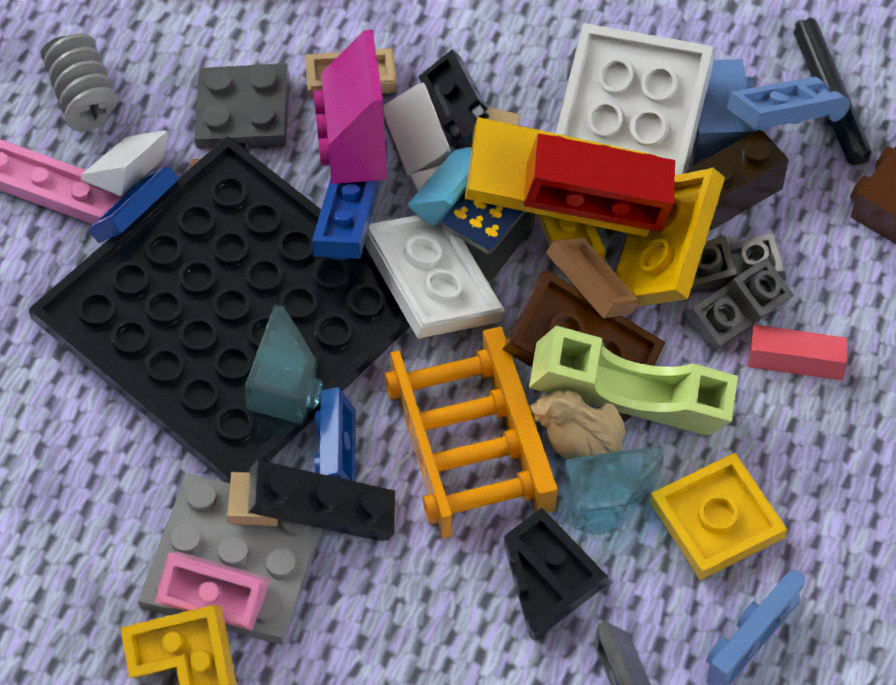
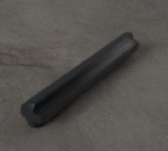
[793,17,872,165]

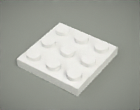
[556,23,716,175]

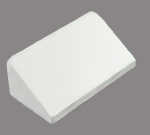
[383,83,451,180]
[81,130,168,196]

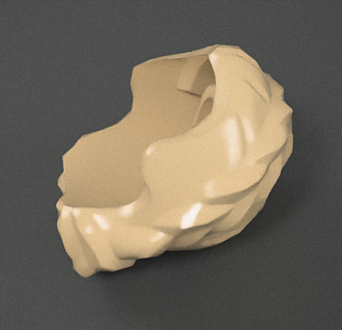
[529,390,626,462]

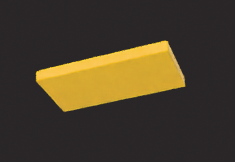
[465,117,657,237]

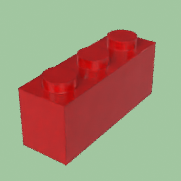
[523,133,676,232]

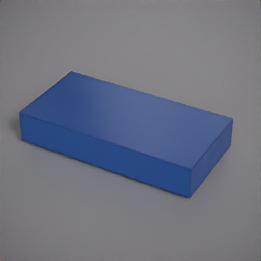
[89,166,179,244]

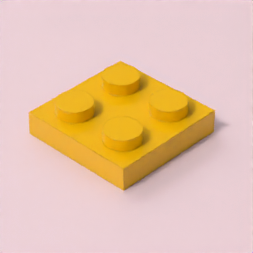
[649,453,787,580]

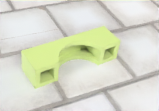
[529,326,738,436]

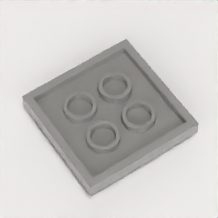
[138,473,323,645]

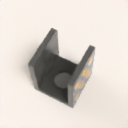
[441,191,535,281]

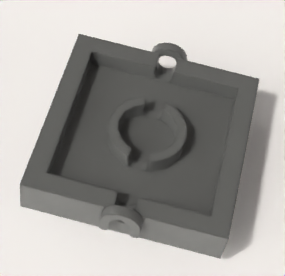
[194,63,290,152]

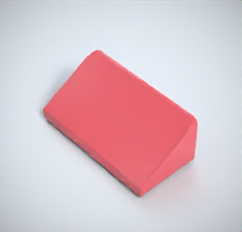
[748,324,847,381]

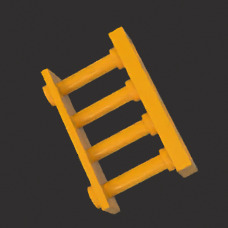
[384,326,558,539]

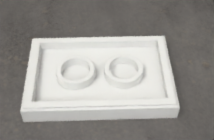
[364,215,505,339]

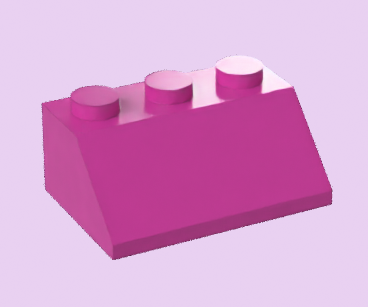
[314,30,387,184]

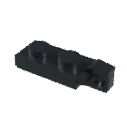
[418,49,489,145]

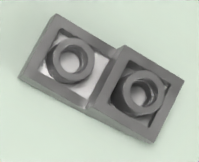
[692,232,787,292]
[685,257,794,352]

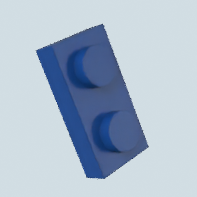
[314,387,356,482]

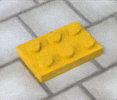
[616,168,725,307]

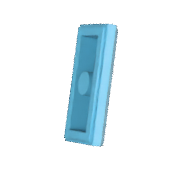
[408,147,472,227]

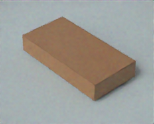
[546,237,640,319]

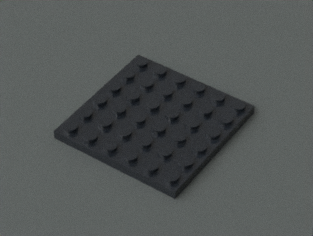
[29,136,411,483]

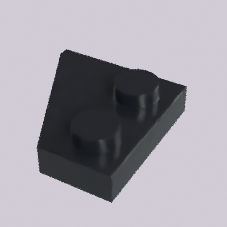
[504,508,608,641]

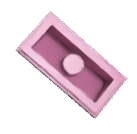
[155,552,271,631]

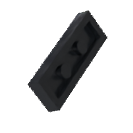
[248,460,395,541]

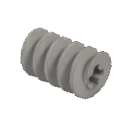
[40,33,118,132]

